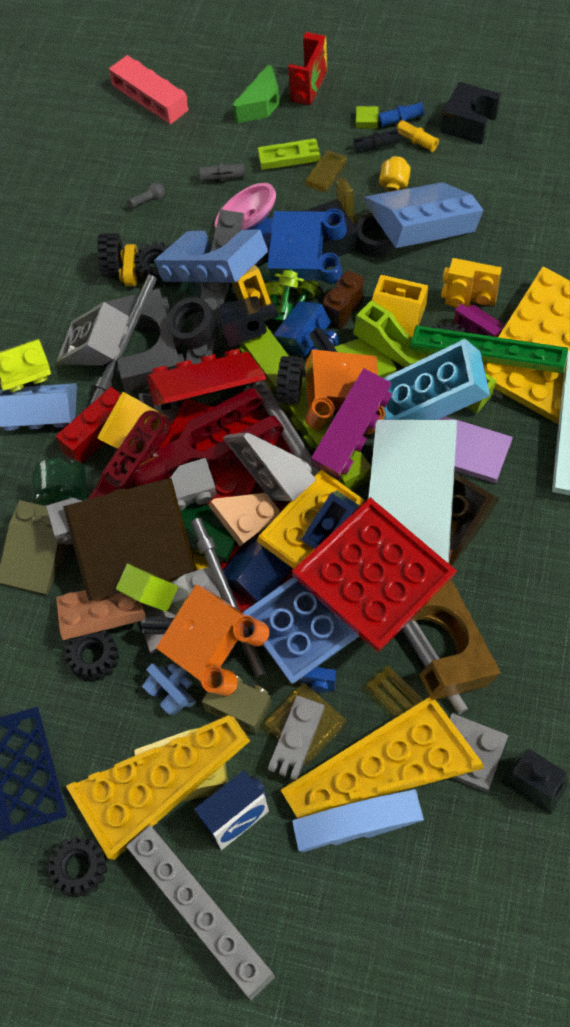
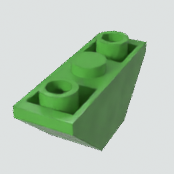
[232,65,280,123]

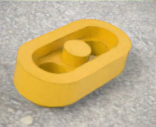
[119,244,138,287]

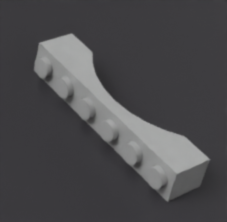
[46,458,216,545]

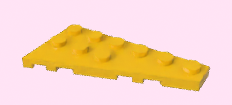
[281,697,484,819]
[66,715,250,860]

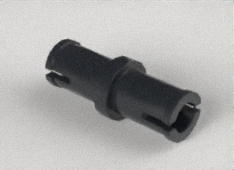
[353,129,400,153]

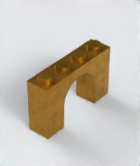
[409,580,501,700]

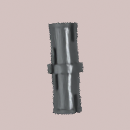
[199,163,245,181]

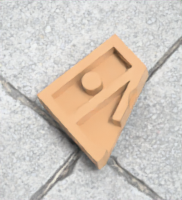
[208,493,281,546]

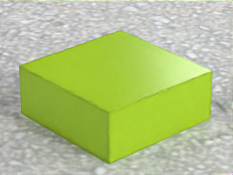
[356,106,378,129]

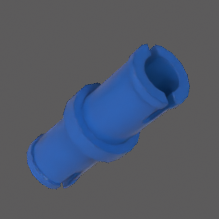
[378,102,425,127]

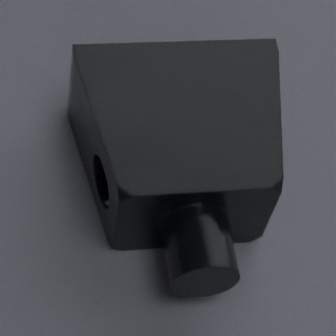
[220,296,279,347]
[501,749,567,815]

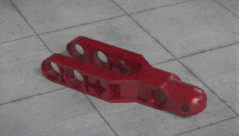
[131,388,284,487]
[70,411,171,547]

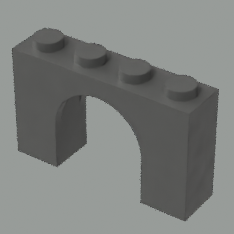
[105,289,184,393]

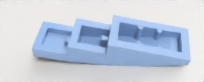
[293,790,424,852]

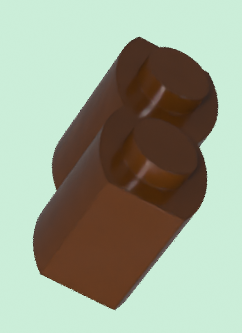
[324,270,364,329]

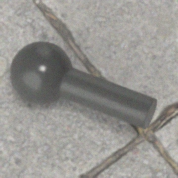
[127,182,165,208]

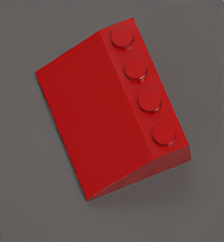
[146,349,266,405]

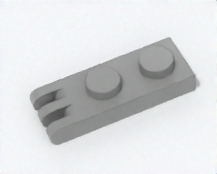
[268,695,325,780]

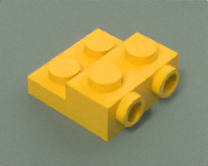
[441,258,502,308]

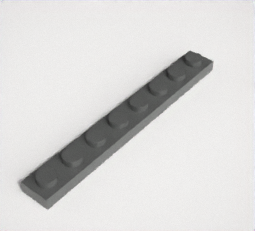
[186,209,244,365]

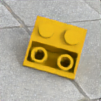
[372,275,428,337]

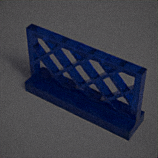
[0,707,67,841]

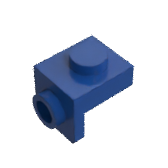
[300,667,336,693]

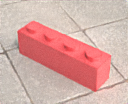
[109,55,189,124]

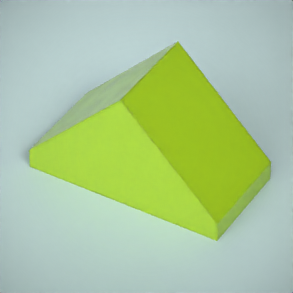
[116,563,179,612]

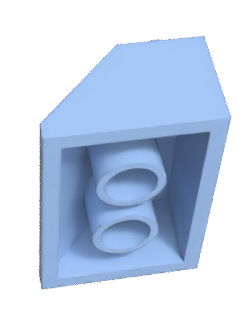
[0,383,77,430]

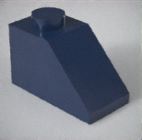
[301,491,360,549]

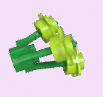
[265,269,321,325]

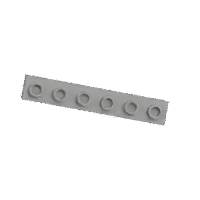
[126,825,275,1000]

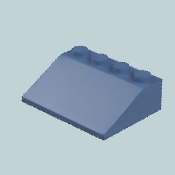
[363,182,484,248]
[243,577,359,684]

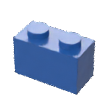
[274,301,331,357]

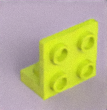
[0,339,51,392]

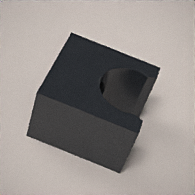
[441,82,501,144]

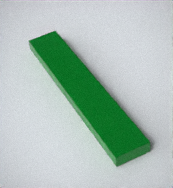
[410,325,568,374]

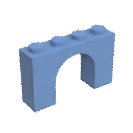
[154,230,268,283]

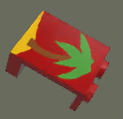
[288,32,327,106]

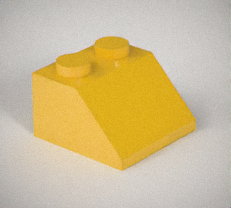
[97,392,168,455]

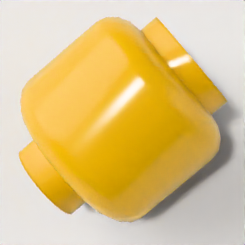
[379,157,411,192]

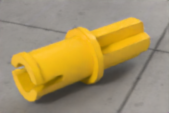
[396,120,439,152]

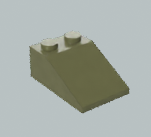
[0,500,68,596]

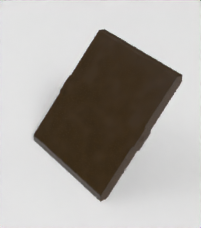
[63,478,196,601]

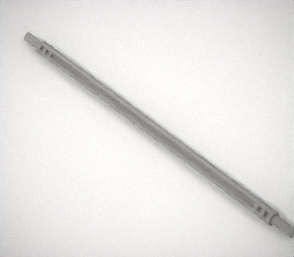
[251,380,468,715]

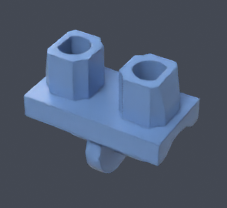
[142,663,196,715]

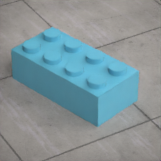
[383,339,490,420]

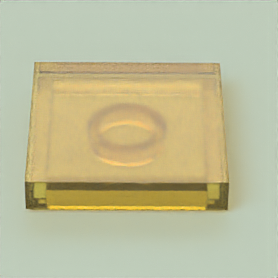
[264,683,347,765]

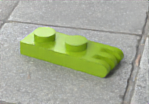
[258,139,321,170]

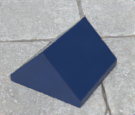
[223,537,293,604]

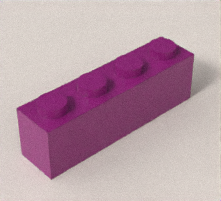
[310,368,392,480]

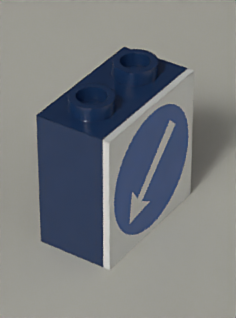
[194,770,269,850]

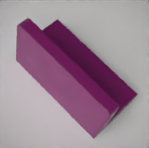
[454,303,506,337]

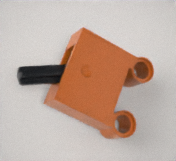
[305,328,385,434]
[141,584,269,696]

